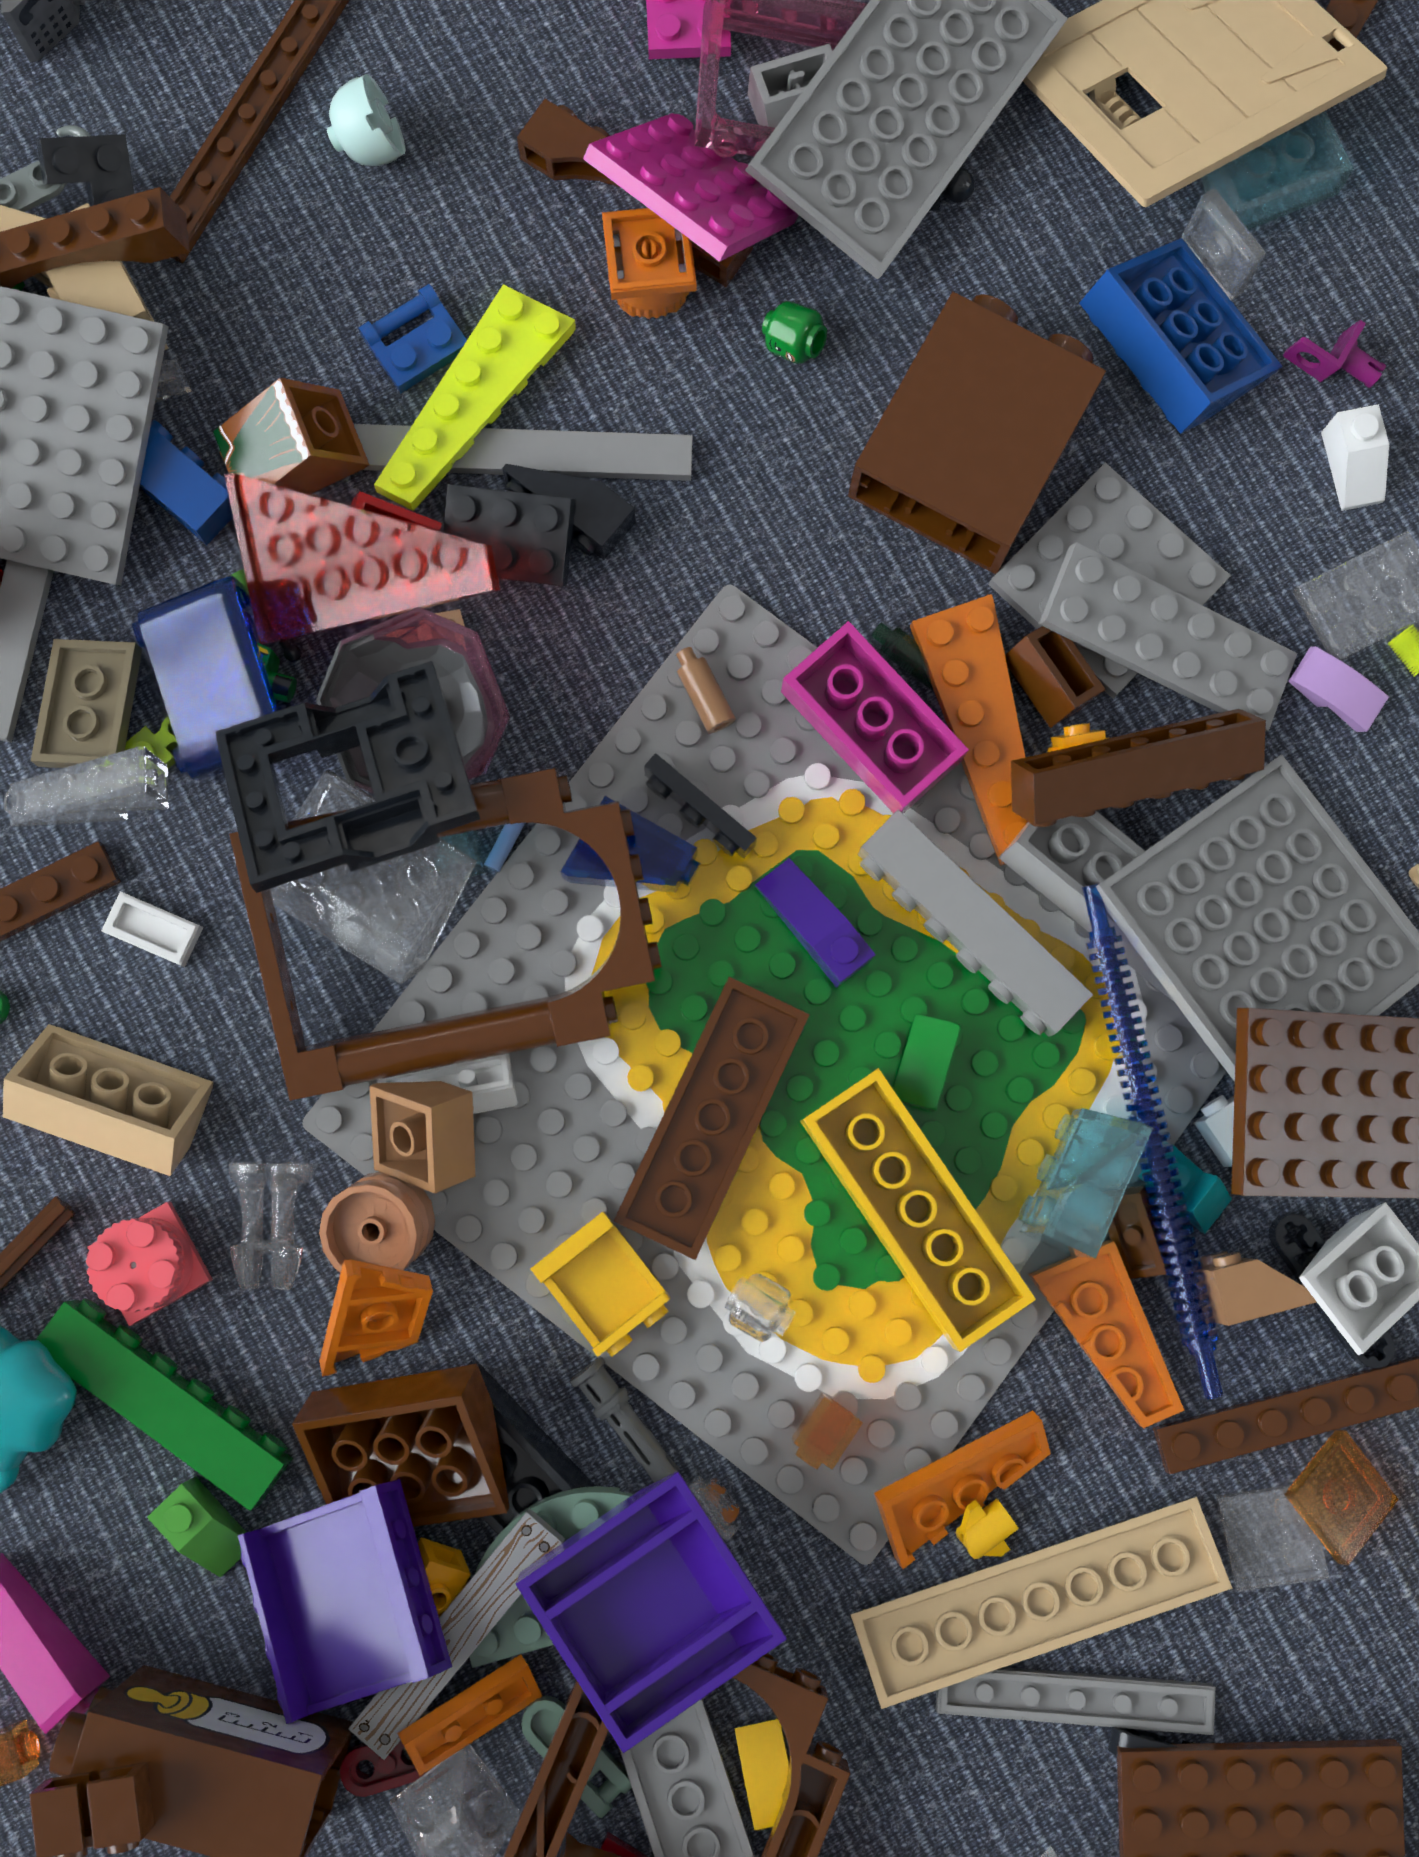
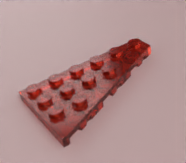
[224,473,500,644]

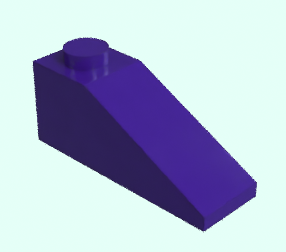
[755,858,876,988]

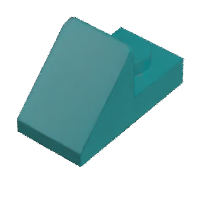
[1138,1142,1232,1234]

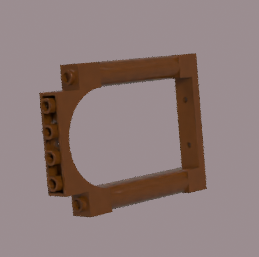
[229,767,662,1101]
[503,1653,850,1857]

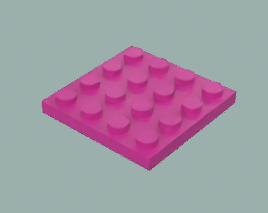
[583,113,799,261]

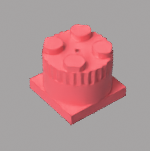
[86,1202,213,1326]

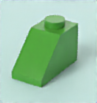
[147,1476,247,1578]

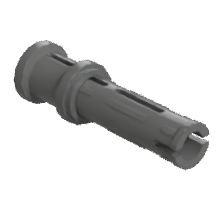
[569,1356,680,1483]

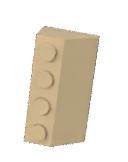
[3,1024,213,1176]

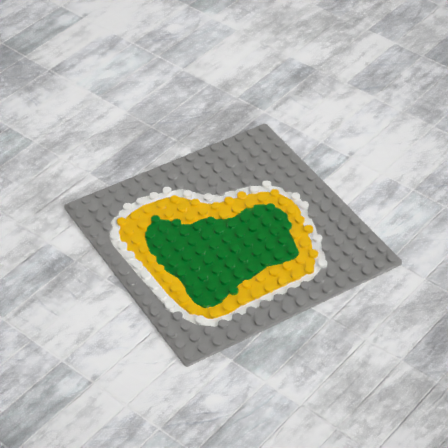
[302,585,1227,1565]

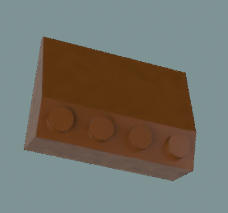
[292,1364,510,1527]

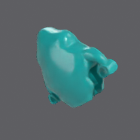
[0,1325,77,1493]

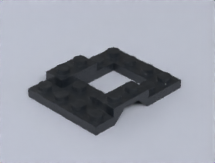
[215,661,481,893]

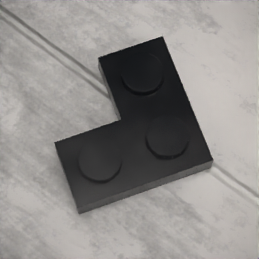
[36,134,134,206]

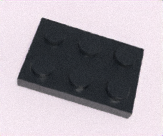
[440,484,576,587]

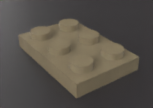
[31,639,142,771]

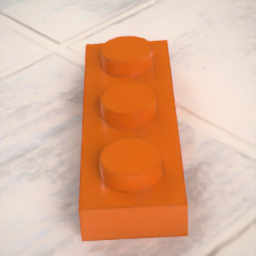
[397,1654,542,1776]

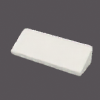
[377,1053,518,1114]

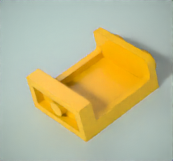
[530,1211,671,1357]

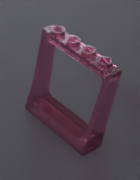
[694,0,867,158]

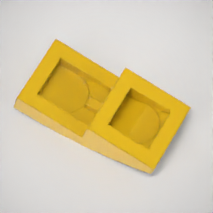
[734,1719,789,1831]

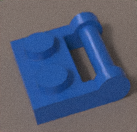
[358,284,467,394]

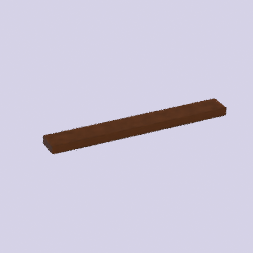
[170,0,349,264]

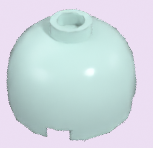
[327,74,406,166]

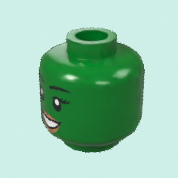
[762,301,827,364]

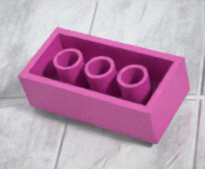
[781,621,969,814]

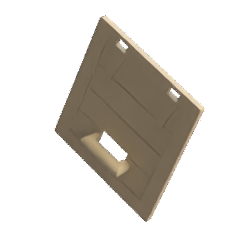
[1023,0,1387,207]

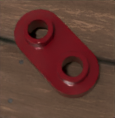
[340,1740,428,1797]

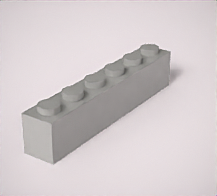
[858,810,1093,1037]

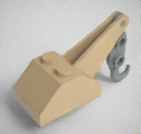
[0,125,169,350]

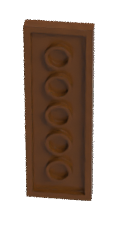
[614,977,810,1260]

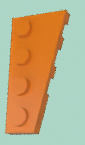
[1028,1240,1185,1428]
[874,1410,1051,1569]

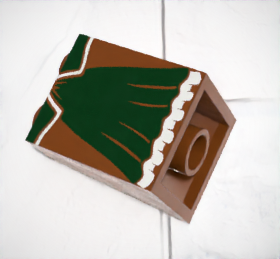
[213,378,370,512]

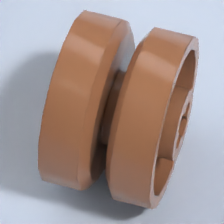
[319,1172,435,1273]

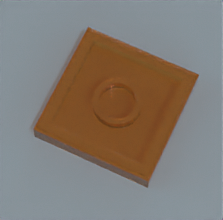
[1284,1430,1399,1565]

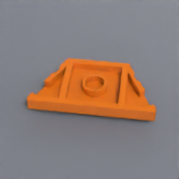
[319,1259,433,1376]

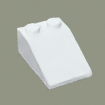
[1299,1202,1419,1355]

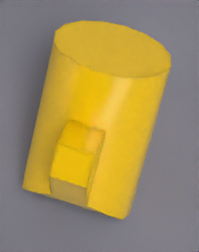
[955,1498,1019,1559]

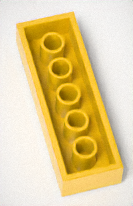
[800,1068,1036,1352]

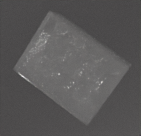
[271,769,477,984]

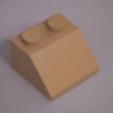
[370,1081,476,1194]
[1189,1251,1317,1326]

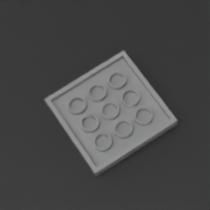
[988,462,1231,699]

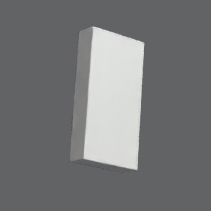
[101,891,203,967]

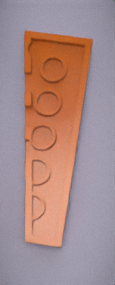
[910,594,1028,866]

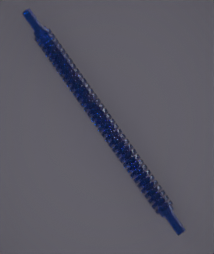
[1082,883,1224,1399]

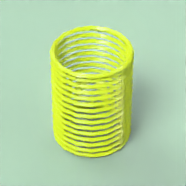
[1387,624,1419,677]

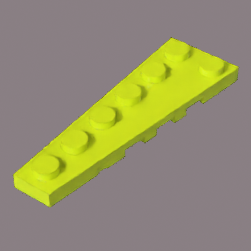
[374,285,576,511]

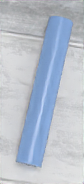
[484,823,525,872]

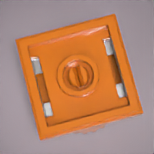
[602,208,697,319]

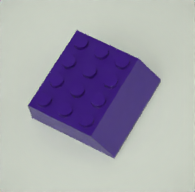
[516,1471,787,1753]

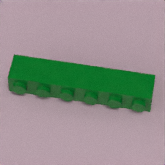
[36,1298,293,1511]

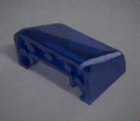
[132,575,281,780]

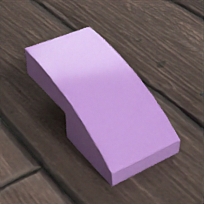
[1288,646,1389,732]

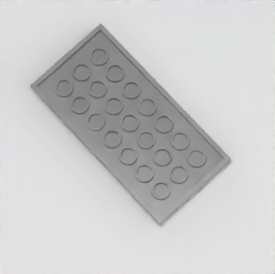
[745,0,1068,280]

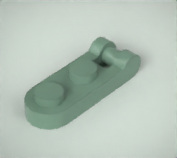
[521,1695,632,1818]

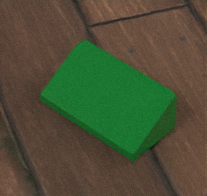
[893,1014,961,1112]

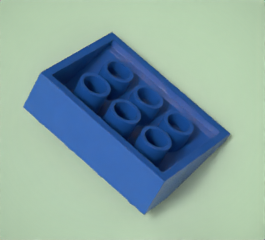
[1079,238,1283,434]

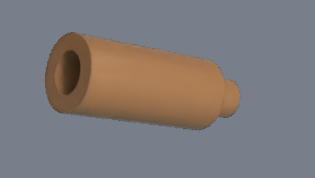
[676,647,736,734]

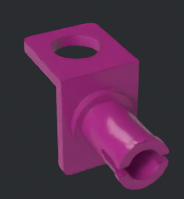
[1283,319,1386,388]

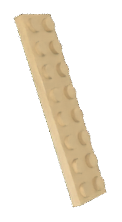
[851,1497,1233,1709]

